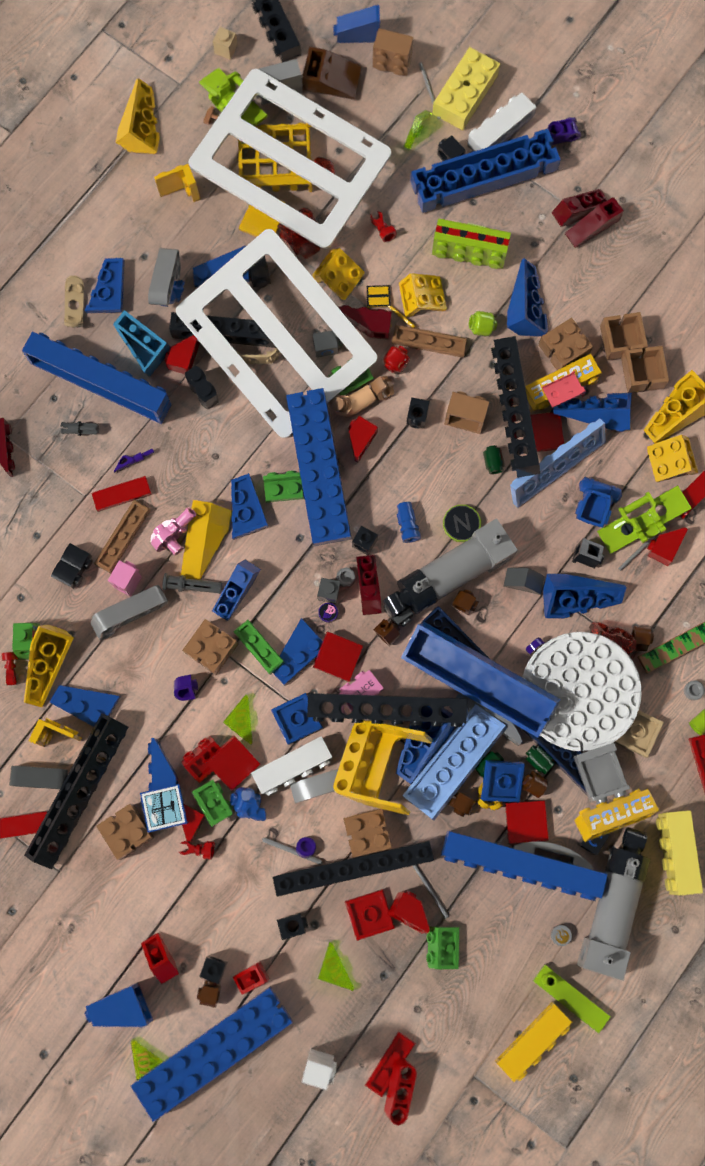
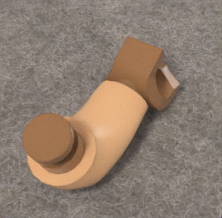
[331,376,395,416]

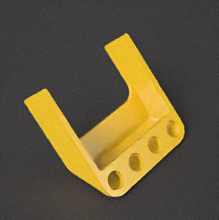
[333,720,433,815]

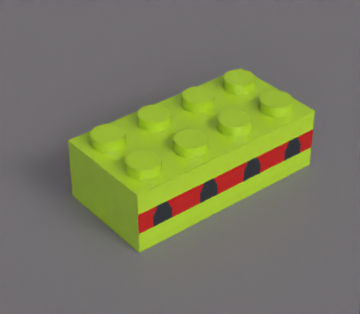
[432,218,511,269]

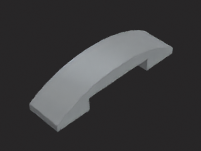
[456,694,522,746]
[290,769,338,803]
[512,842,593,870]

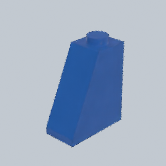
[333,5,380,43]

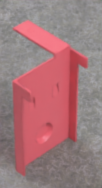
[542,371,586,408]

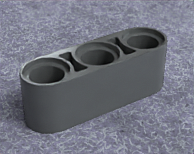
[9,766,68,789]

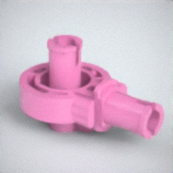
[151,507,196,556]

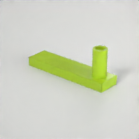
[532,964,610,1033]

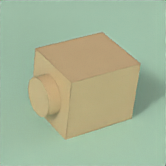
[212,27,238,60]

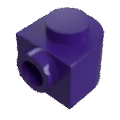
[174,674,198,701]

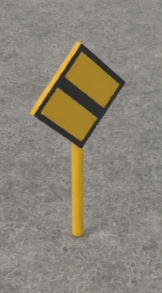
[367,285,415,328]

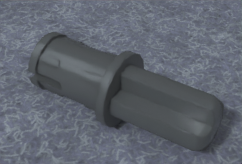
[60,421,99,436]

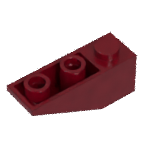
[551,189,607,227]
[565,197,624,248]
[337,305,392,340]
[0,418,15,477]
[356,555,382,615]

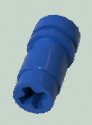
[397,502,421,543]

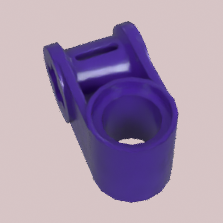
[548,117,581,145]

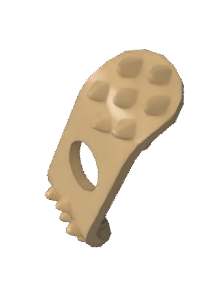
[64,275,84,328]
[236,348,281,364]

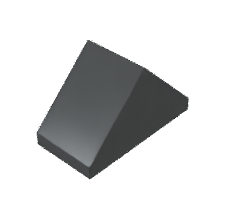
[503,568,545,595]

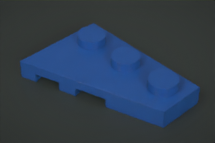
[193,245,249,288]
[85,258,125,313]
[231,473,269,540]
[273,618,323,686]
[50,685,120,727]

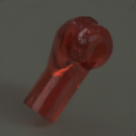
[314,157,336,175]

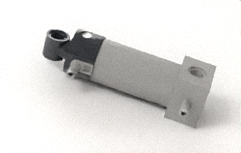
[383,518,518,618]
[577,827,650,981]

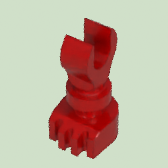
[370,211,397,242]
[1,652,18,685]
[179,841,215,860]

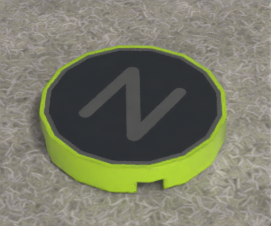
[443,505,481,542]

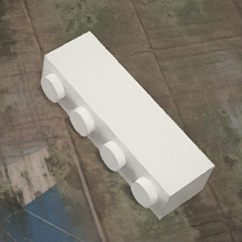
[468,92,536,151]
[251,736,333,796]
[302,1049,337,1090]

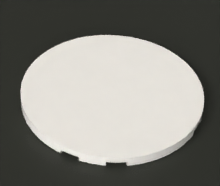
[522,632,641,751]

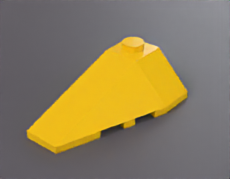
[116,78,160,154]
[643,370,705,444]
[181,500,232,580]
[24,625,74,708]

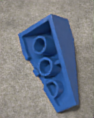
[507,258,548,337]
[553,393,632,431]
[543,574,627,619]
[396,706,455,784]

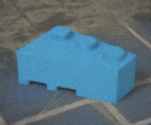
[113,310,171,377]

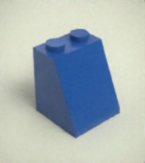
[85,982,153,1027]

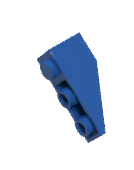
[212,559,261,621]
[148,738,178,791]

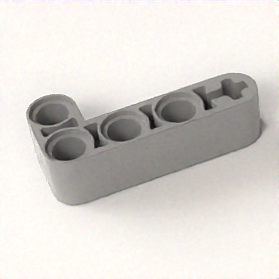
[148,248,181,306]
[90,585,168,640]

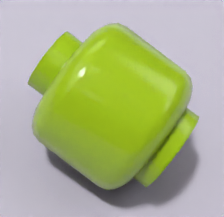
[468,311,497,337]

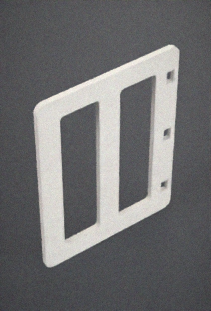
[189,69,391,249]
[176,229,377,438]

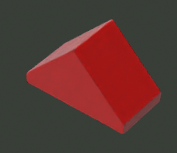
[182,804,205,842]
[233,961,270,995]

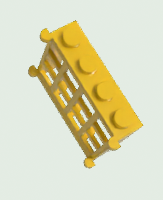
[238,123,312,192]

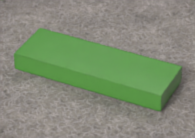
[233,620,285,675]

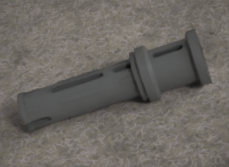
[163,573,222,594]

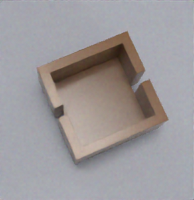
[373,28,413,76]
[600,312,648,360]
[538,317,593,370]
[621,346,669,393]
[444,391,489,434]
[182,619,238,675]
[96,804,155,860]
[343,809,391,858]

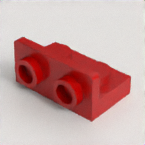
[181,736,220,783]

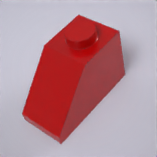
[165,335,200,374]
[348,416,378,463]
[647,527,688,566]
[387,890,430,934]
[141,933,179,984]

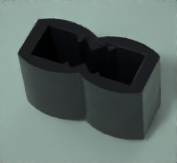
[185,366,219,409]
[51,543,93,589]

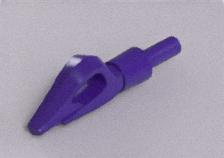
[113,449,154,473]

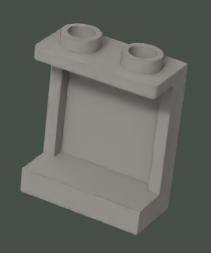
[574,743,631,804]

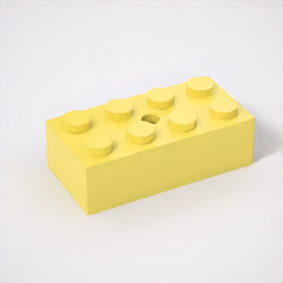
[432,47,500,131]
[656,810,703,895]

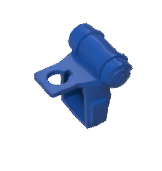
[575,477,622,528]

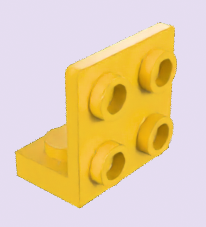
[154,164,200,202]
[239,200,285,237]
[312,248,365,300]
[399,273,447,317]
[647,434,698,482]
[28,718,82,747]

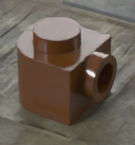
[452,589,479,615]
[373,619,400,646]
[630,626,654,651]
[522,770,548,798]
[448,792,476,817]
[197,980,221,1008]

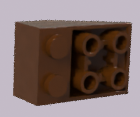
[302,46,362,100]

